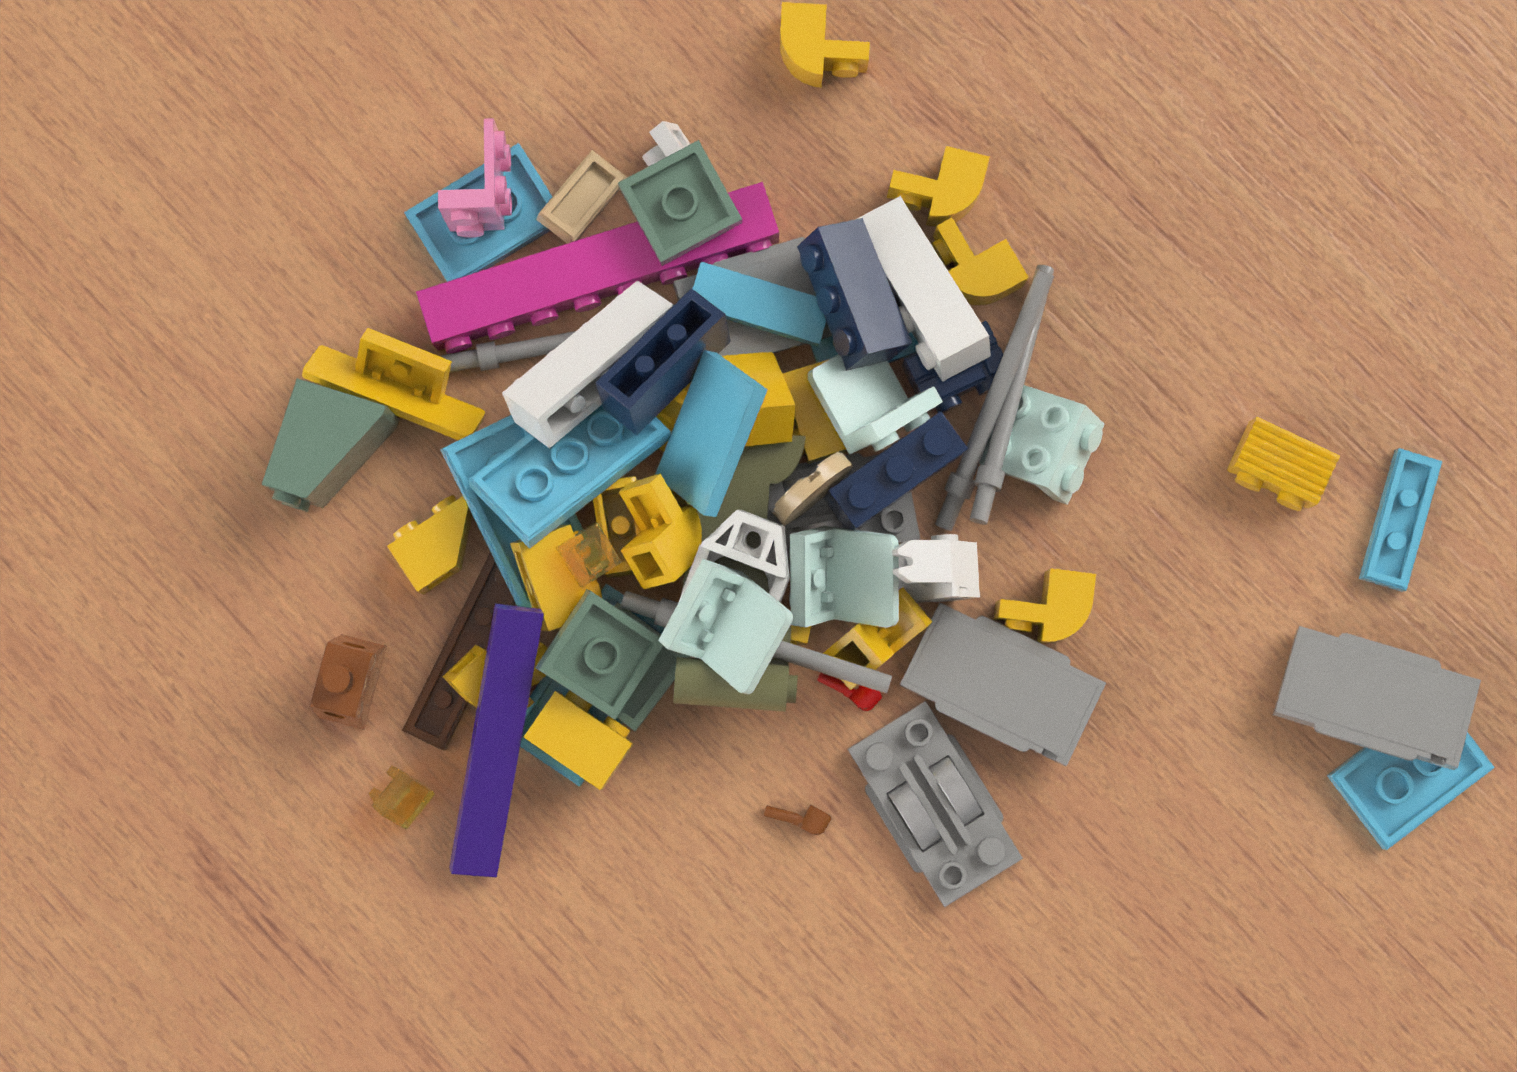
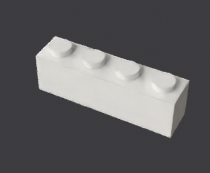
[857,196,991,382]
[502,281,674,449]

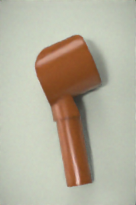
[764,804,832,835]

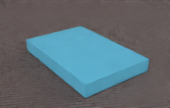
[404,143,553,282]
[655,350,768,517]
[1327,732,1495,850]

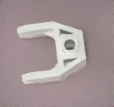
[679,510,790,603]
[892,534,980,603]

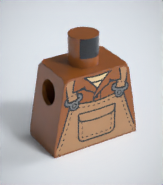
[310,634,387,730]

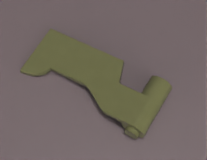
[673,435,806,712]

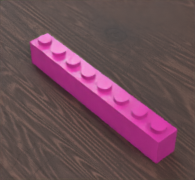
[416,182,779,353]

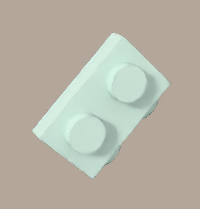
[808,354,943,455]
[979,385,1104,505]
[789,526,899,628]
[658,559,793,694]

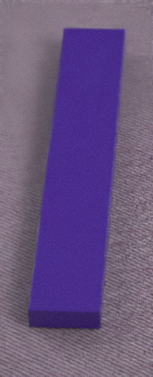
[449,604,544,878]

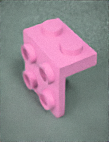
[438,118,512,238]

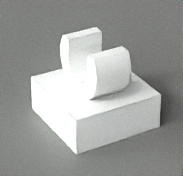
[642,121,690,166]

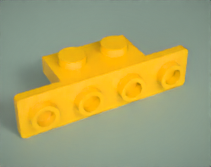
[302,328,485,440]

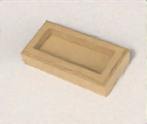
[536,150,628,244]

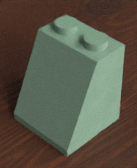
[261,378,400,512]

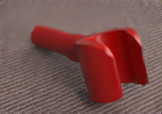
[817,673,882,711]

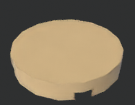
[773,452,853,526]

